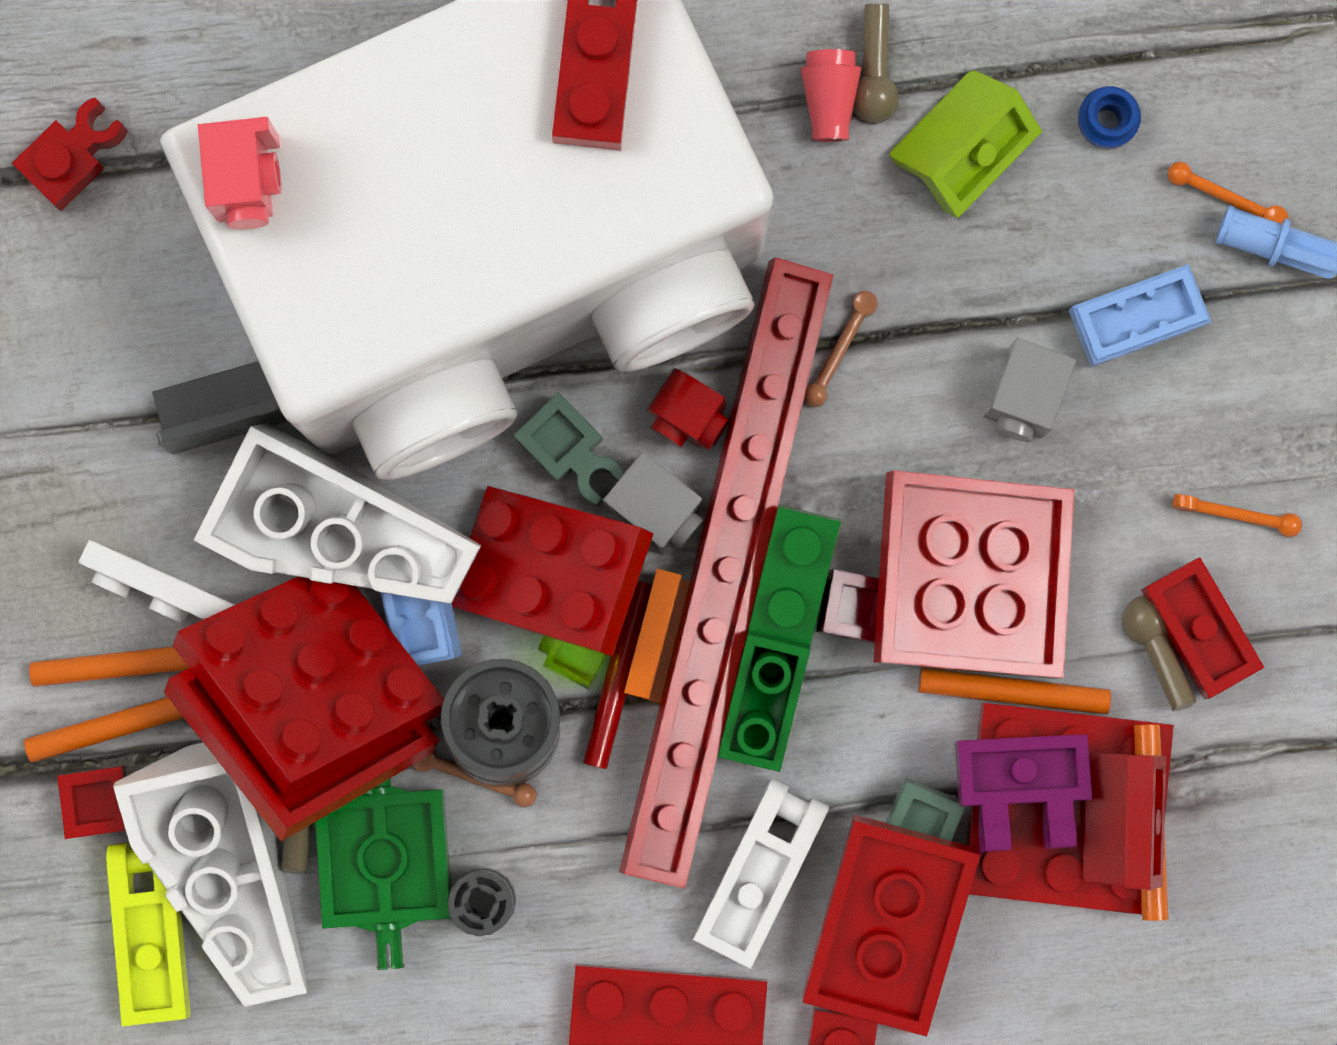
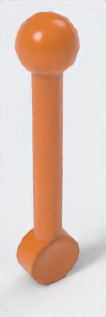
[1167,161,1288,223]
[1172,494,1302,537]

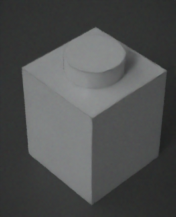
[983,337,1077,442]
[603,451,704,554]

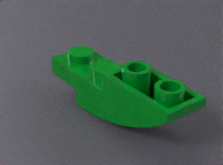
[718,504,841,772]

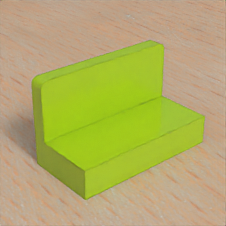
[889,70,1043,219]

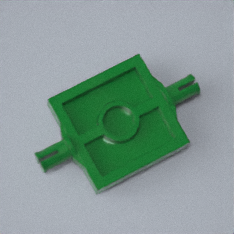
[315,778,451,970]

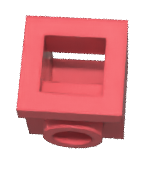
[197,117,282,230]

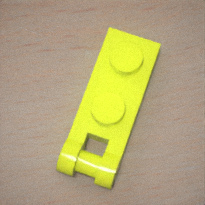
[106,842,191,1027]

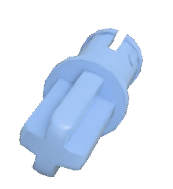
[1215,205,1337,279]

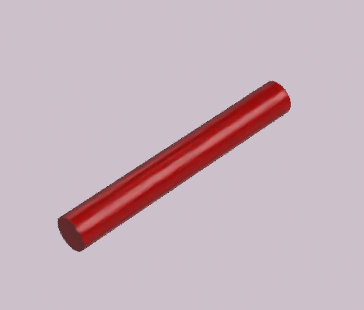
[583,581,652,770]

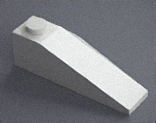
[194,423,481,604]
[113,743,308,1007]

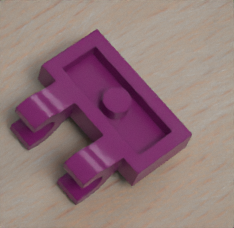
[955,734,1092,852]

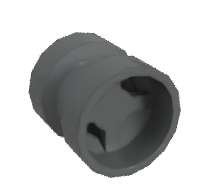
[448,868,516,936]

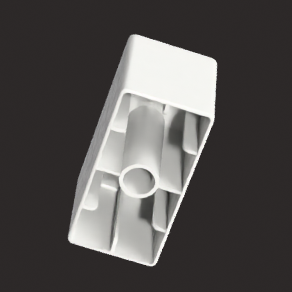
[160,0,774,480]

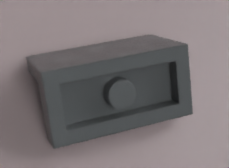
[152,361,288,455]

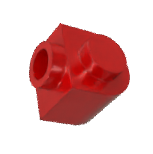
[646,368,730,451]

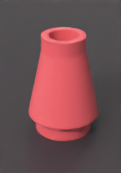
[800,49,862,142]

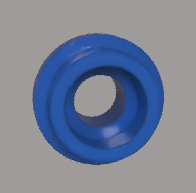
[1078,86,1141,149]

